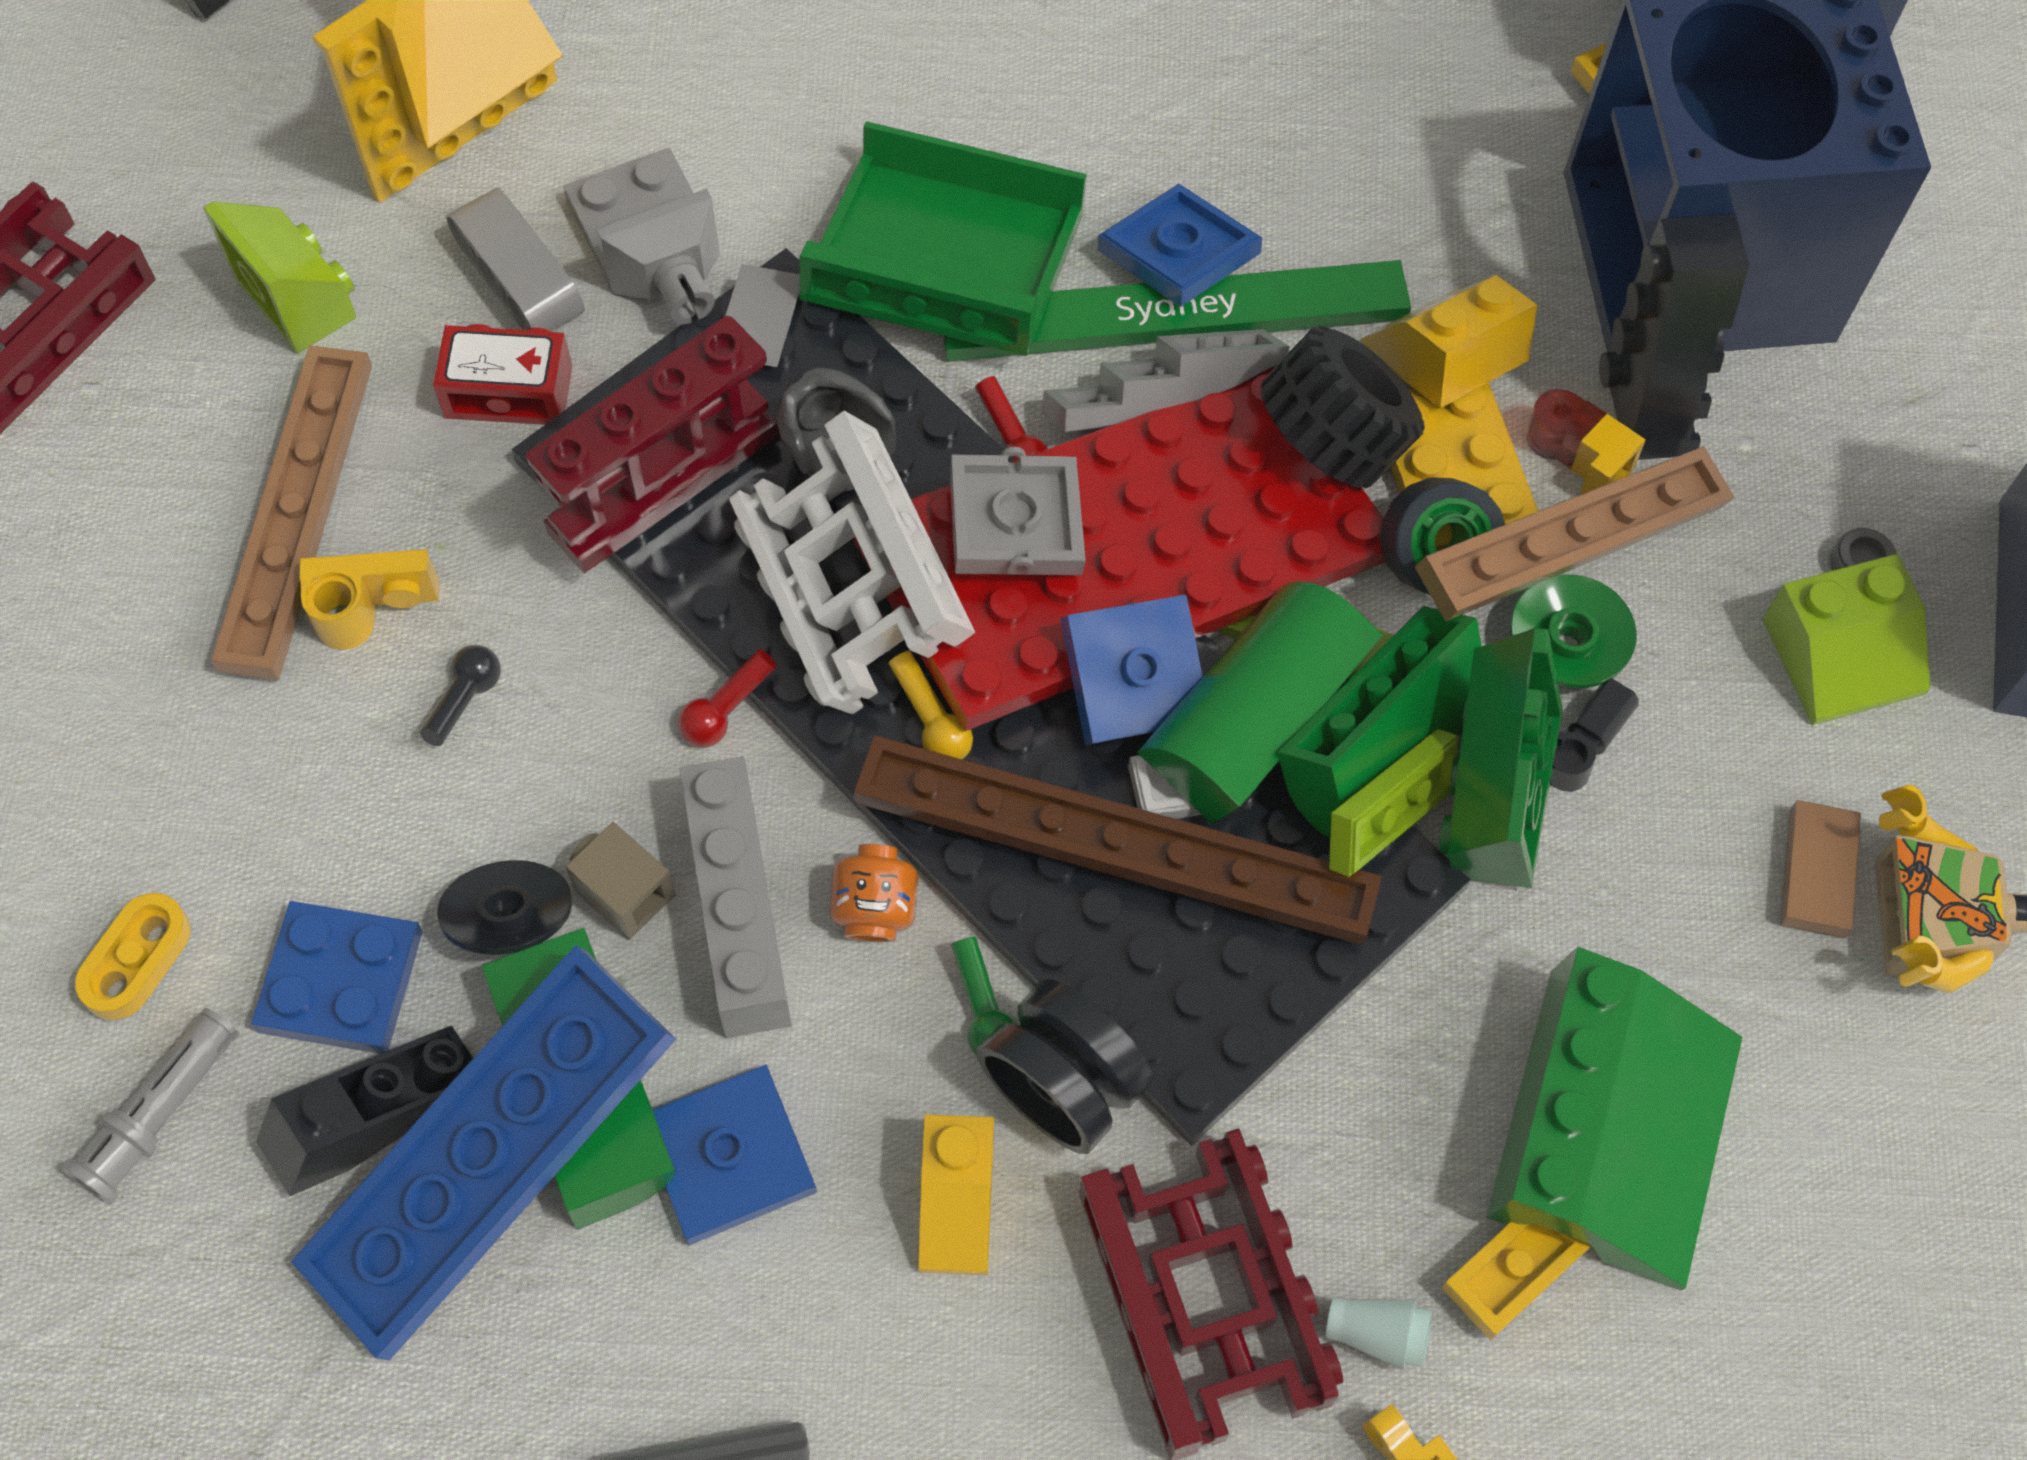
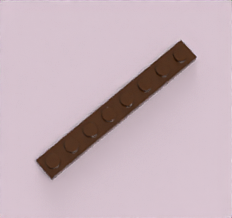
[854,735,1382,945]

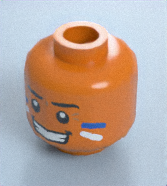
[829,844,918,942]

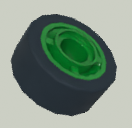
[1380,477,1505,596]

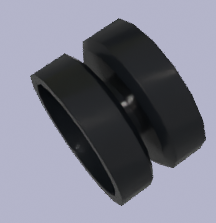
[977,979,1153,1154]

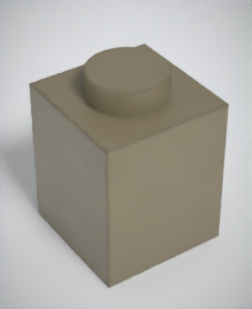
[565,821,676,940]

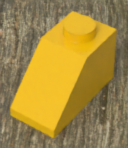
[918,1114,994,1275]

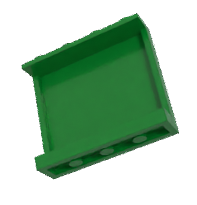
[800,121,1087,356]

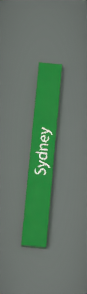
[944,260,1411,362]

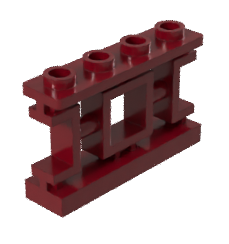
[0,181,156,434]
[526,316,779,574]
[1079,1128,1344,1460]

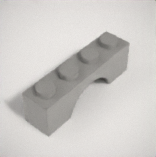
[679,756,792,1039]

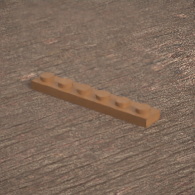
[211,345,372,680]
[1415,446,1735,622]

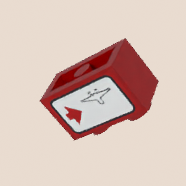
[433,324,573,425]

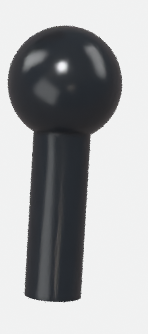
[420,645,501,746]

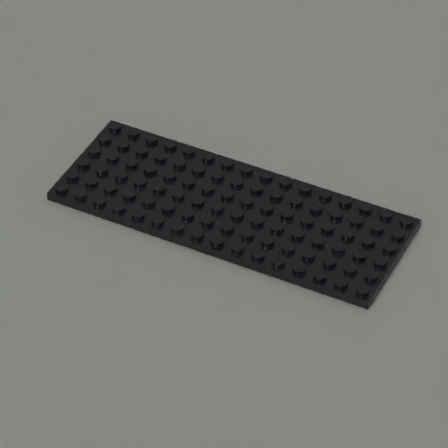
[512,248,1471,1146]

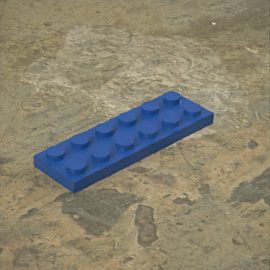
[291,945,676,1361]

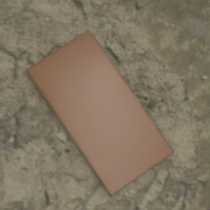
[1780,800,1861,938]

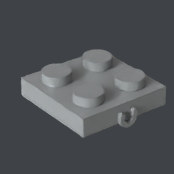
[949,447,1085,575]

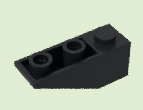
[256,1025,473,1196]

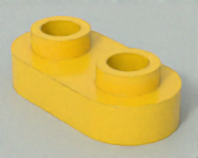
[75,893,191,1020]

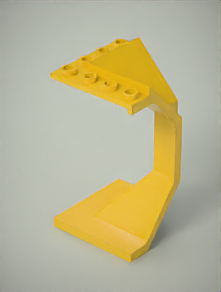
[313,0,563,203]

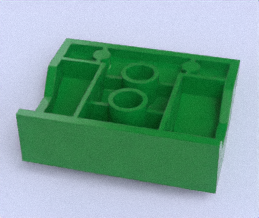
[1486,947,1743,1291]

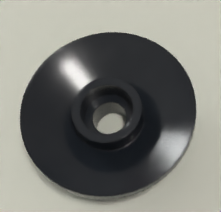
[437,860,572,955]

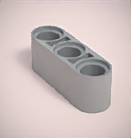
[446,187,585,331]

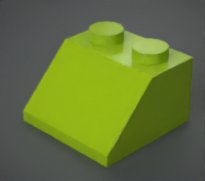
[203,201,357,354]
[1762,554,1930,725]

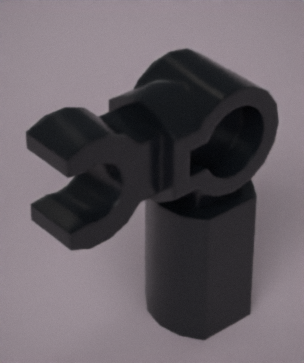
[1550,678,1639,792]

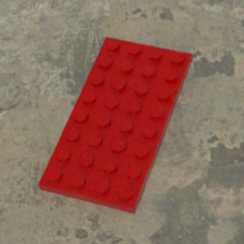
[853,365,1386,732]

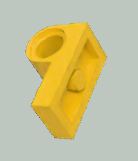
[300,549,439,650]

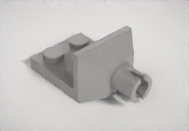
[563,147,720,324]

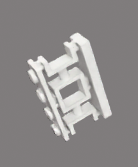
[729,411,976,714]

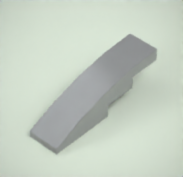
[1042,329,1290,432]

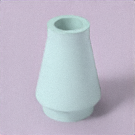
[1326,1297,1433,1370]

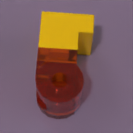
[1526,389,1645,495]

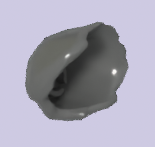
[775,367,896,492]

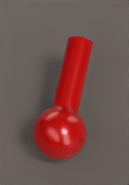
[974,376,1048,460]
[677,649,777,748]

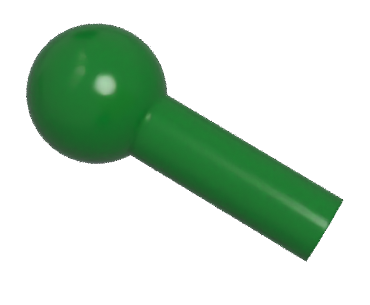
[951,936,1018,1056]

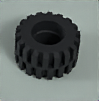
[1260,326,1425,488]

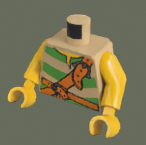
[1875,784,2027,993]

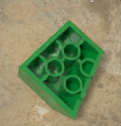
[1439,628,1563,888]

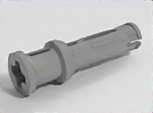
[60,1008,240,1205]

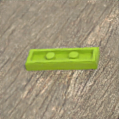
[1329,729,1458,877]

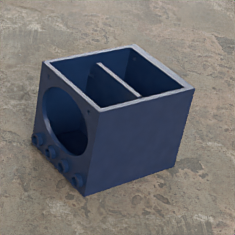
[1563,0,1931,351]

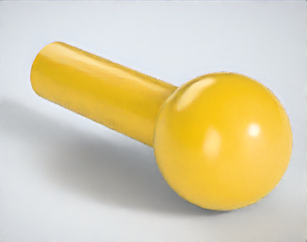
[888,650,973,760]

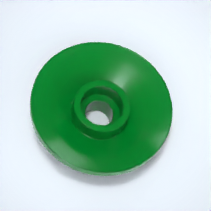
[1510,574,1637,688]

